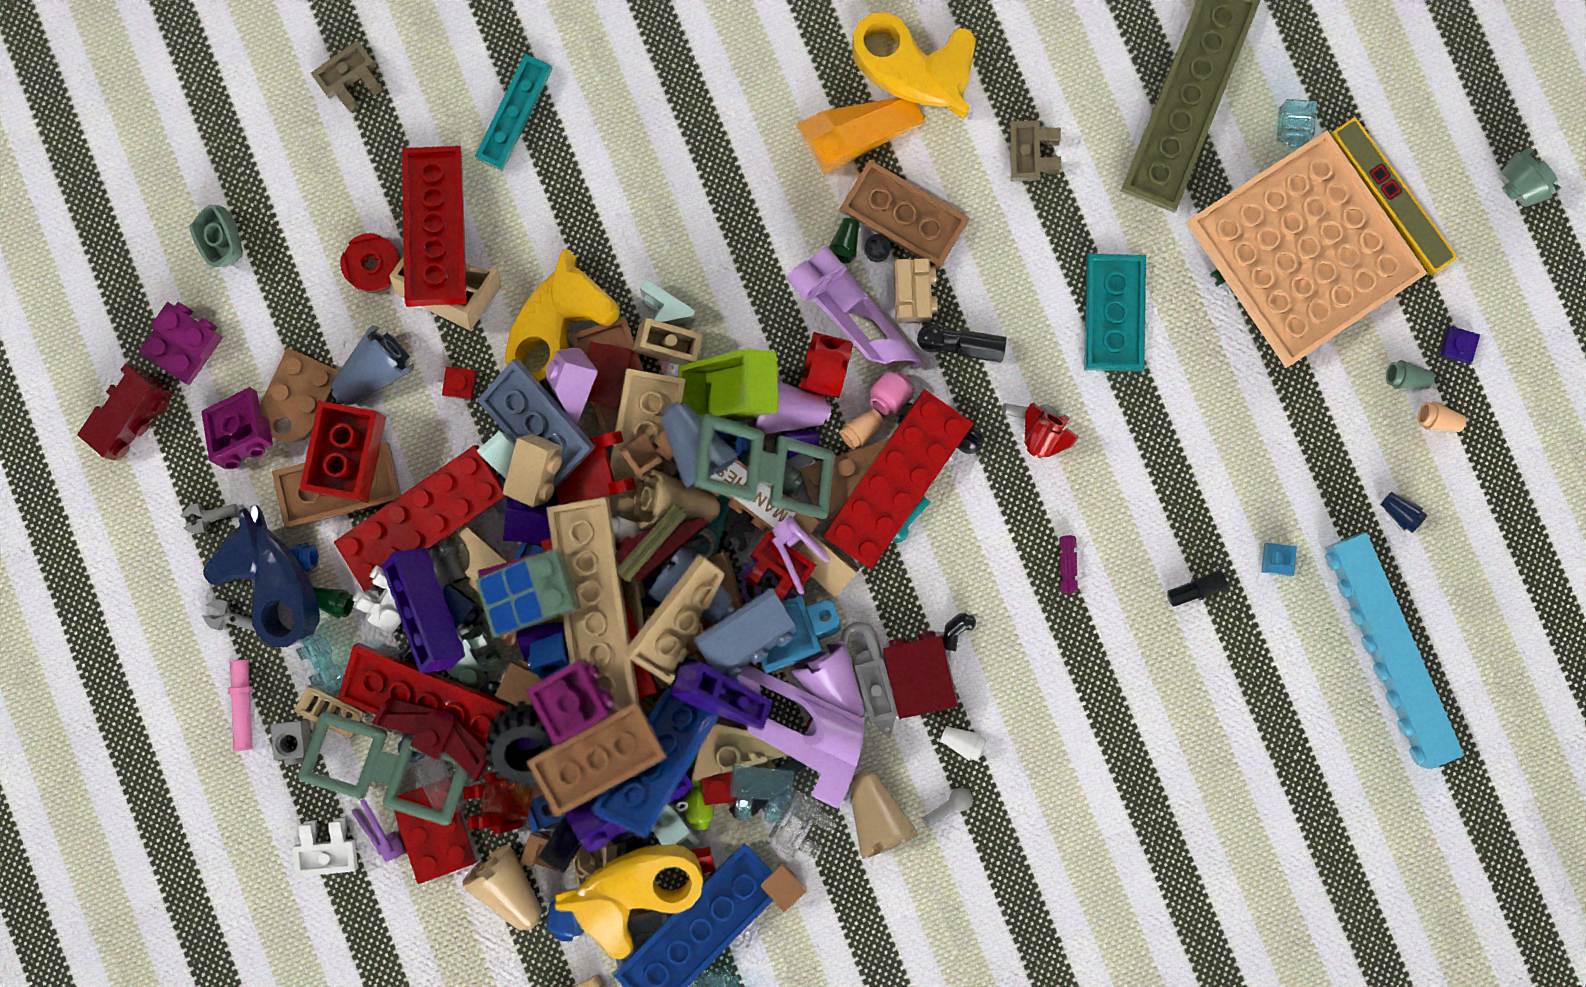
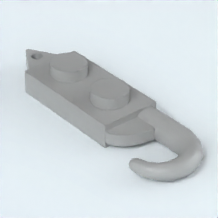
[841,622,898,738]

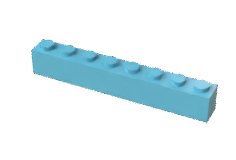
[1325,532,1464,769]

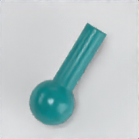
[892,495,931,543]

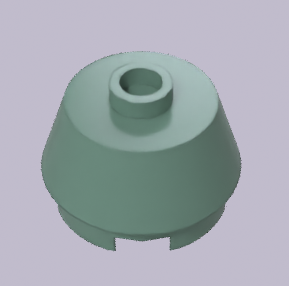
[1499,147,1561,207]

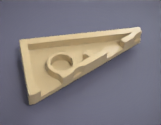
[691,724,789,780]

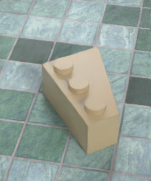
[390,256,501,331]

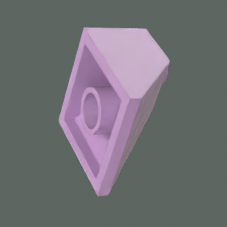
[546,347,598,425]

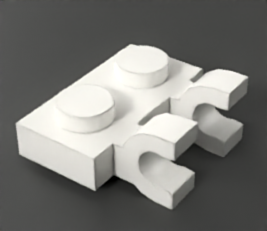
[352,565,401,634]
[292,817,358,877]

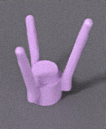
[772,515,830,594]

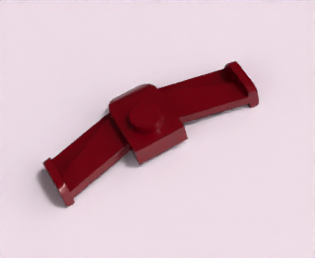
[372,698,489,781]

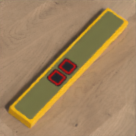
[1330,117,1458,276]

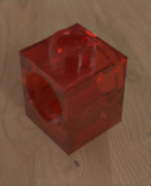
[480,780,533,821]

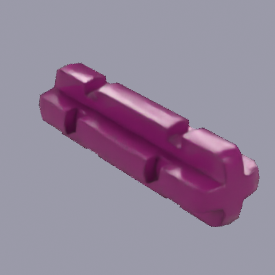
[1059,535,1078,593]

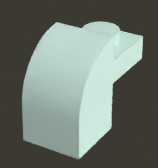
[651,803,700,850]

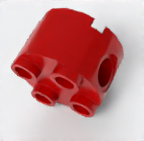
[799,332,853,398]

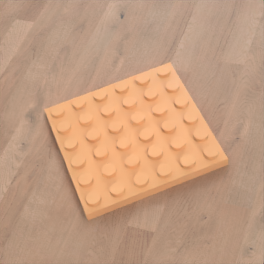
[1186,130,1428,368]

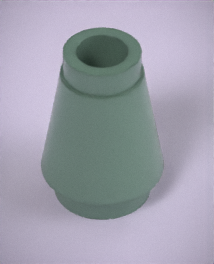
[1386,360,1435,389]

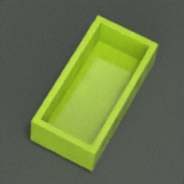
[678,348,779,421]

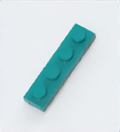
[475,54,553,172]

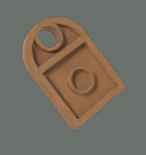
[260,348,339,443]

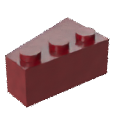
[77,363,174,461]

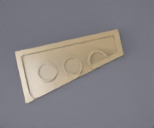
[624,554,725,685]

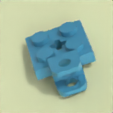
[761,595,841,674]

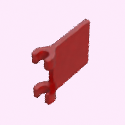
[555,430,636,505]

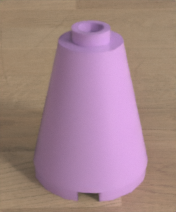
[748,381,831,434]
[792,641,865,718]

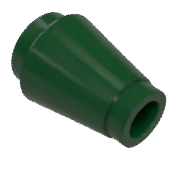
[829,218,859,264]
[313,587,354,618]

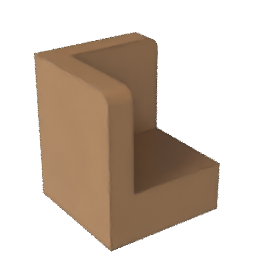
[618,433,663,477]
[520,831,557,871]
[761,861,807,912]

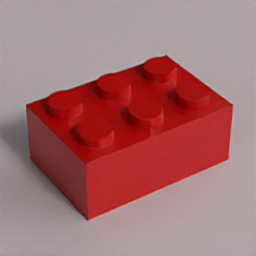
[299,400,386,503]

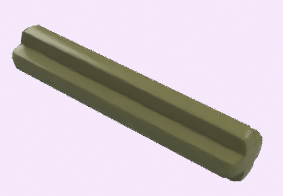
[617,504,687,581]

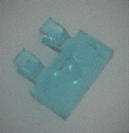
[296,634,344,694]
[729,765,794,823]

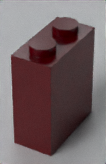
[883,631,959,719]

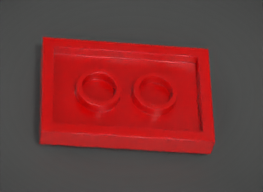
[393,777,477,884]

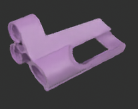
[786,246,924,369]
[737,664,864,809]

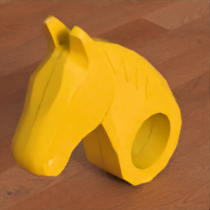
[852,12,976,119]
[505,249,620,389]
[554,844,703,960]

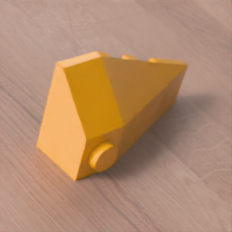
[797,97,925,176]

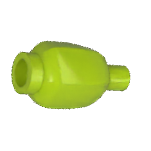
[685,774,714,830]

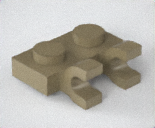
[311,40,383,113]
[1010,120,1061,181]

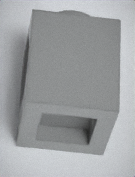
[271,720,311,765]

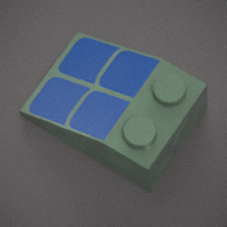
[475,549,581,639]

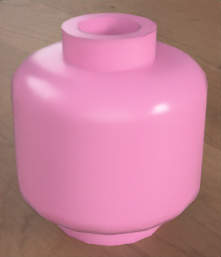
[869,372,913,415]

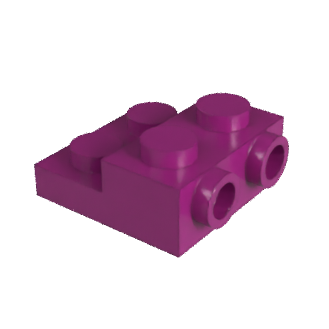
[138,301,223,385]
[201,387,273,470]
[526,659,615,746]

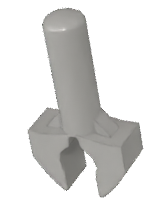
[181,503,239,534]
[203,599,256,632]

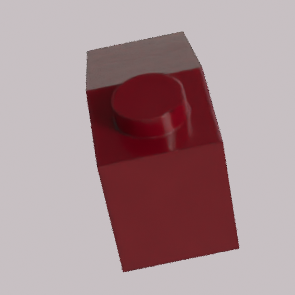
[616,518,708,585]

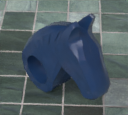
[203,505,320,648]

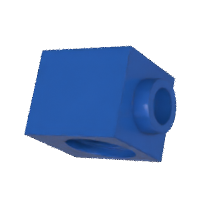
[528,633,570,680]

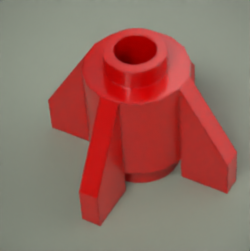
[1024,402,1079,458]

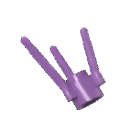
[352,799,407,862]

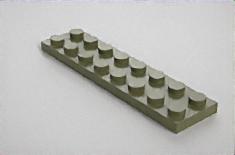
[1121,0,1261,213]

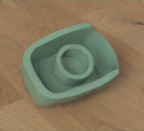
[189,205,243,267]

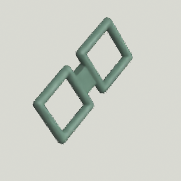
[694,415,835,519]
[298,712,468,825]

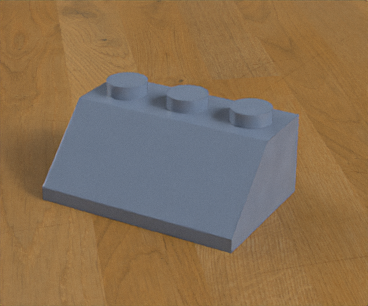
[694,588,797,679]

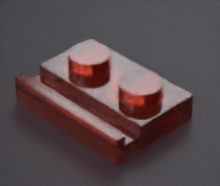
[587,341,634,408]

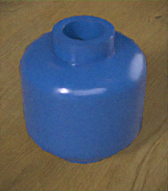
[546,899,584,942]

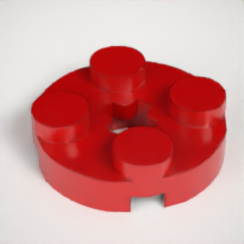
[340,233,401,293]

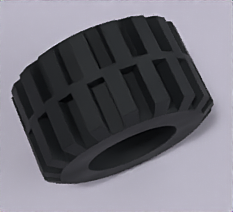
[485,701,556,787]

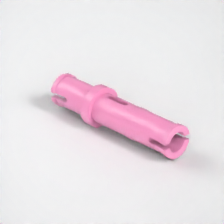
[228,659,253,751]

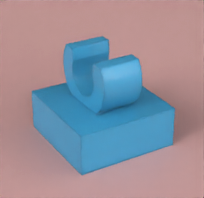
[1261,543,1297,576]

